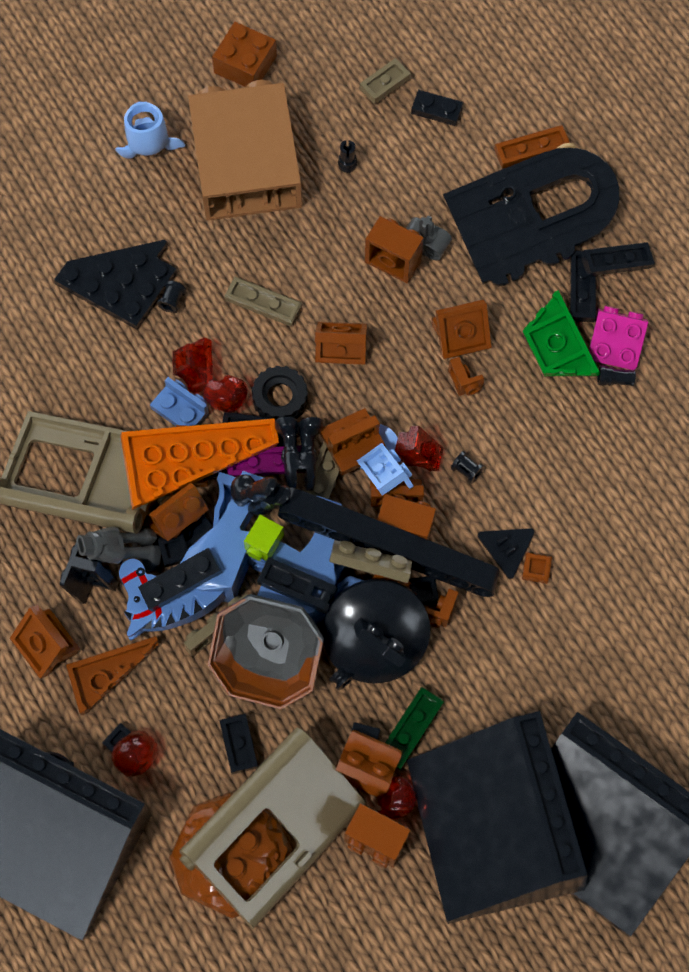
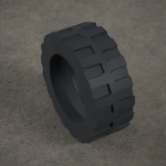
[252,366,308,419]

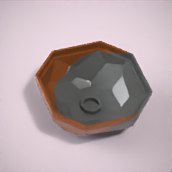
[208,594,324,709]

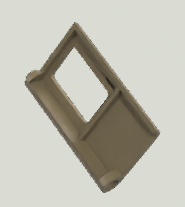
[0,411,150,534]
[179,728,366,929]

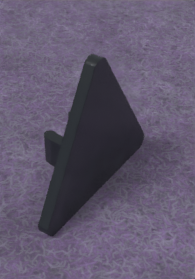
[477,528,534,579]

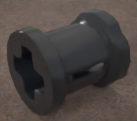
[157,280,187,313]
[451,450,485,484]

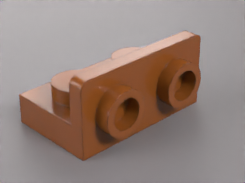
[370,479,424,507]

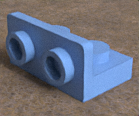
[150,377,209,426]

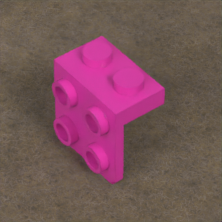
[589,306,648,370]

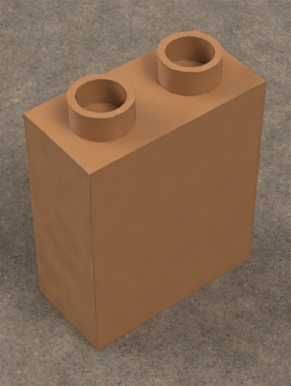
[188,80,302,221]

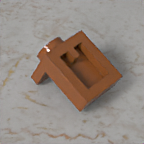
[448,357,484,396]
[425,588,459,628]

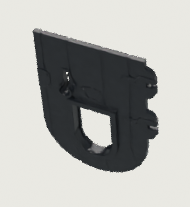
[443,148,619,286]

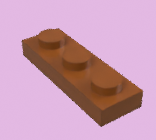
[494,125,570,169]

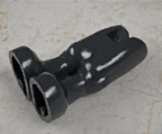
[275,417,323,491]
[230,474,291,516]

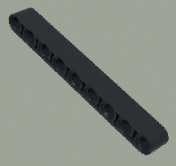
[278,488,500,597]

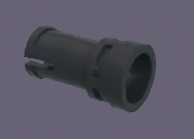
[338,140,357,173]
[597,365,636,386]

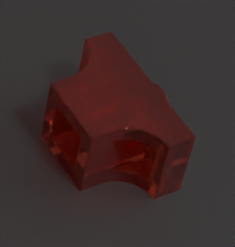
[173,337,213,394]
[395,426,444,471]

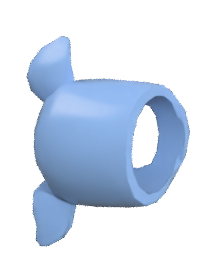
[115,102,185,159]

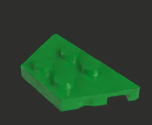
[523,290,600,376]

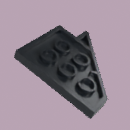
[54,240,177,330]

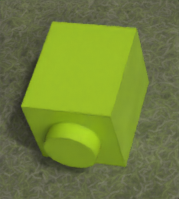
[244,515,284,561]

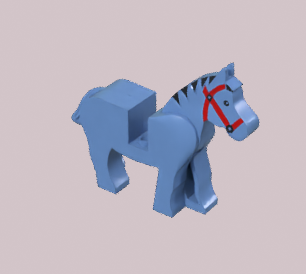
[119,471,364,640]

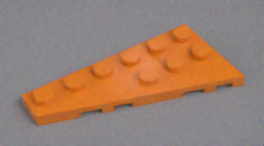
[120,418,279,510]

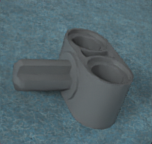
[406,216,452,261]

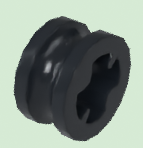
[329,667,354,691]

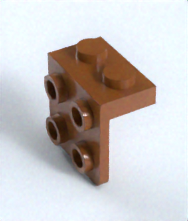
[144,483,209,541]

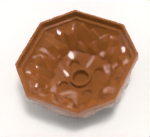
[169,792,292,919]

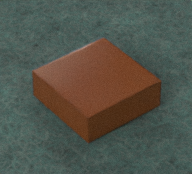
[522,552,552,584]

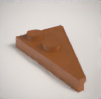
[66,636,159,715]

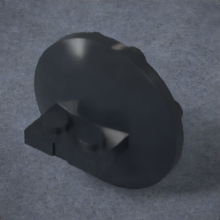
[322,579,430,683]

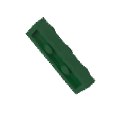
[385,687,444,771]

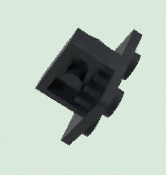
[60,543,119,604]

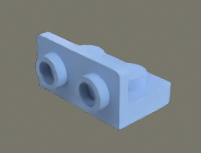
[357,443,413,496]

